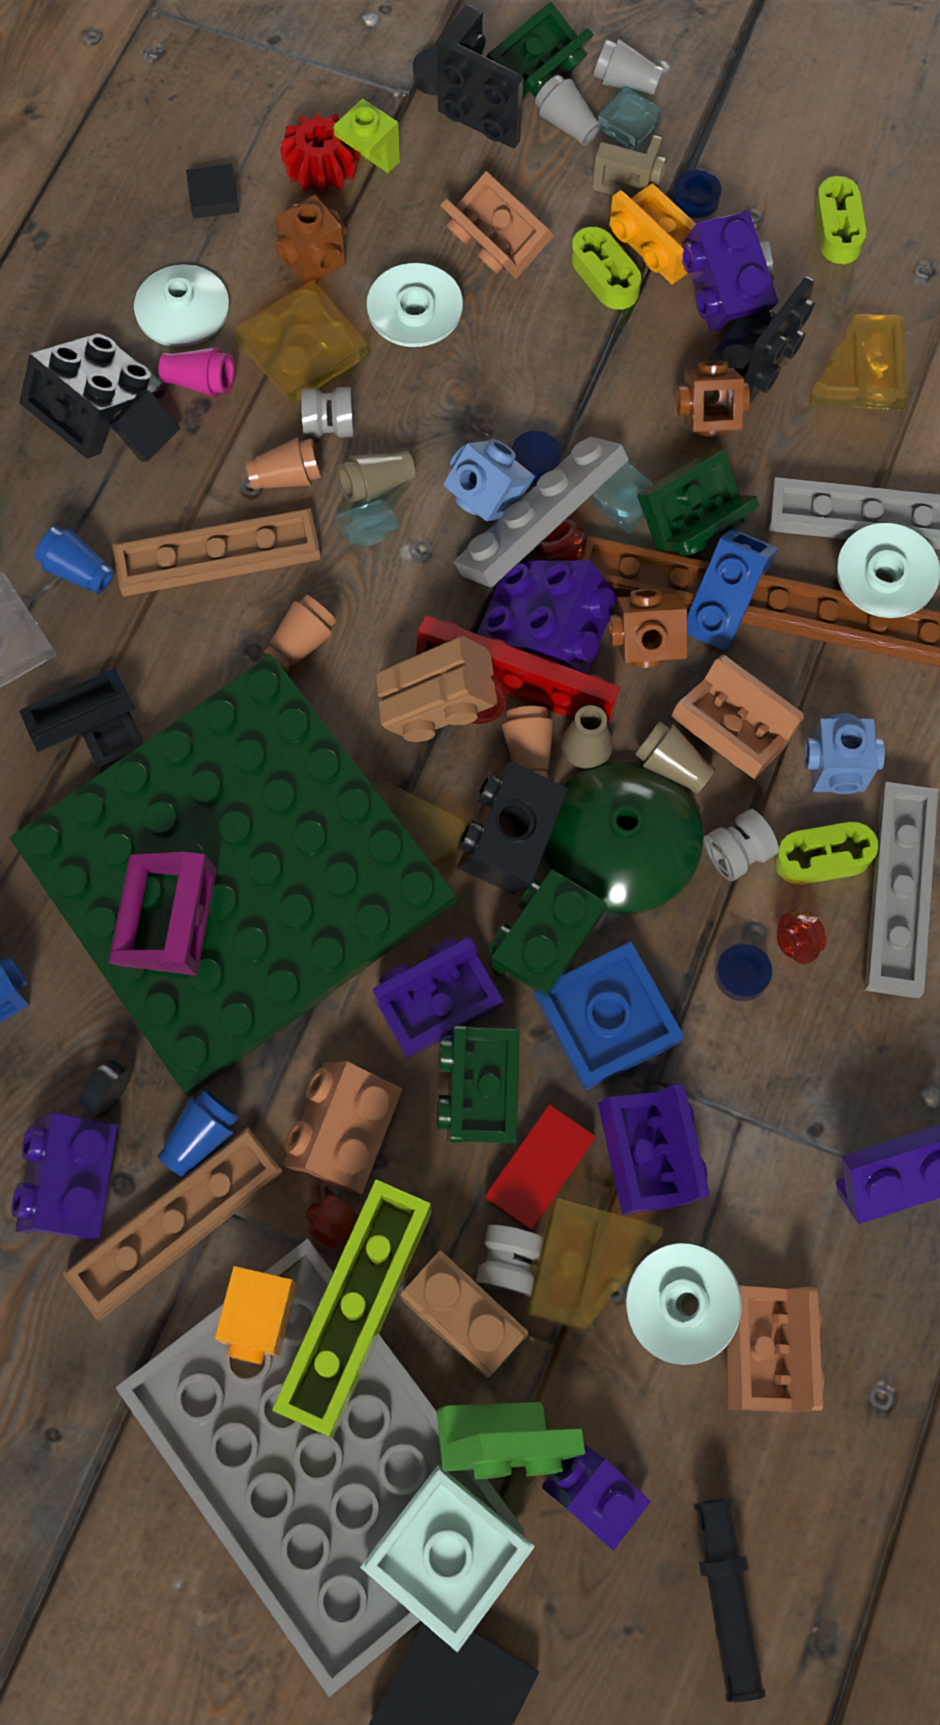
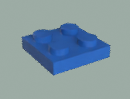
[533,942,684,1091]

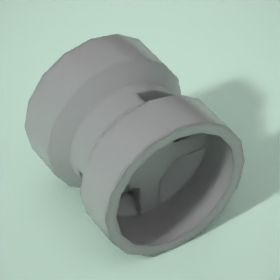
[301,387,354,439]
[703,809,779,881]
[475,1225,544,1297]

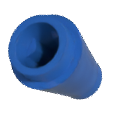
[35,526,115,595]
[157,1089,239,1177]

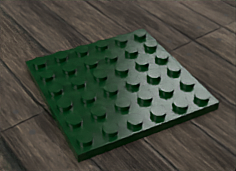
[9,654,458,1097]

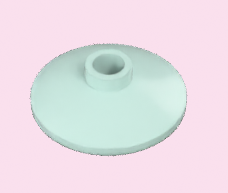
[367,263,463,347]
[134,264,230,347]
[837,523,940,618]
[626,1243,742,1365]

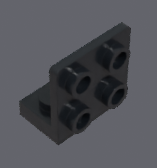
[437,5,523,149]
[707,276,815,405]
[19,333,166,459]

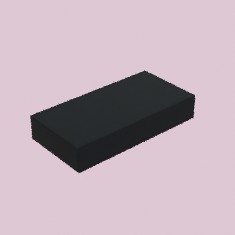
[19,669,135,752]

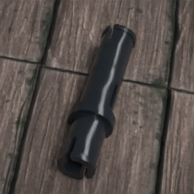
[693,1498,766,1702]

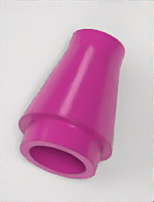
[158,347,235,398]

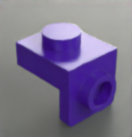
[542,1444,651,1551]

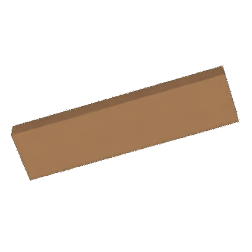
[112,508,321,597]
[62,1127,284,1321]

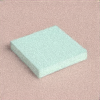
[360,1465,535,1652]

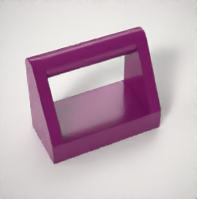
[108,852,217,976]

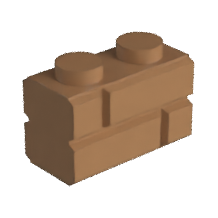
[376,636,497,742]
[400,1250,529,1382]

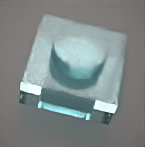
[598,86,662,151]
[592,462,654,534]
[335,499,398,546]

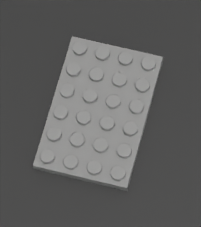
[116,1239,526,1697]

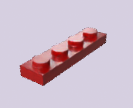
[416,616,621,727]

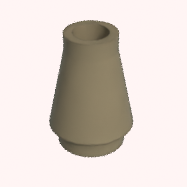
[338,450,416,505]
[561,705,613,769]
[635,721,716,794]

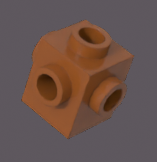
[275,195,346,287]
[676,361,750,437]
[608,589,687,668]

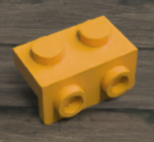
[609,183,696,285]

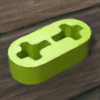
[814,176,866,264]
[571,227,641,310]
[774,822,879,885]

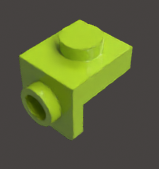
[334,98,400,173]

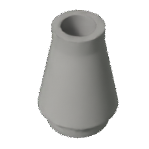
[593,39,664,95]
[535,75,602,146]

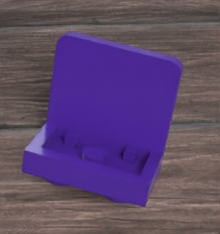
[477,560,618,675]

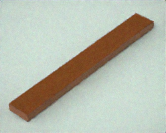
[579,535,940,667]

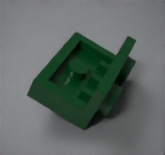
[486,1,594,102]
[637,449,760,555]
[488,869,608,998]
[437,1025,520,1144]

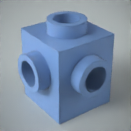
[443,439,535,522]
[804,713,885,794]

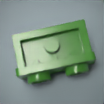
[437,1402,585,1479]

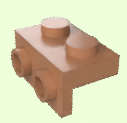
[440,171,554,280]
[671,655,804,779]
[283,1061,403,1194]
[727,1285,825,1412]

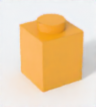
[214,1266,297,1365]

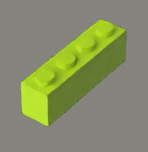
[272,1180,431,1438]

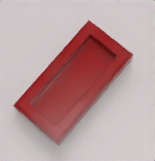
[484,1104,596,1232]

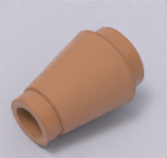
[246,436,323,490]
[263,595,337,673]
[502,706,554,779]

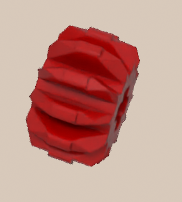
[280,110,360,195]

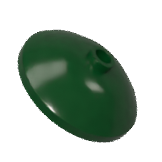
[545,762,703,915]

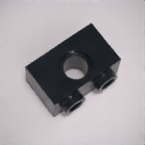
[457,761,568,895]

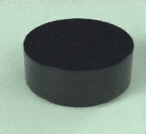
[413,48,438,95]
[80,1060,132,1118]

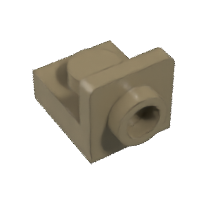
[592,135,667,198]

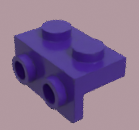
[682,211,779,332]
[373,937,504,1059]
[598,1084,709,1215]
[11,1113,118,1240]
[836,1125,940,1224]

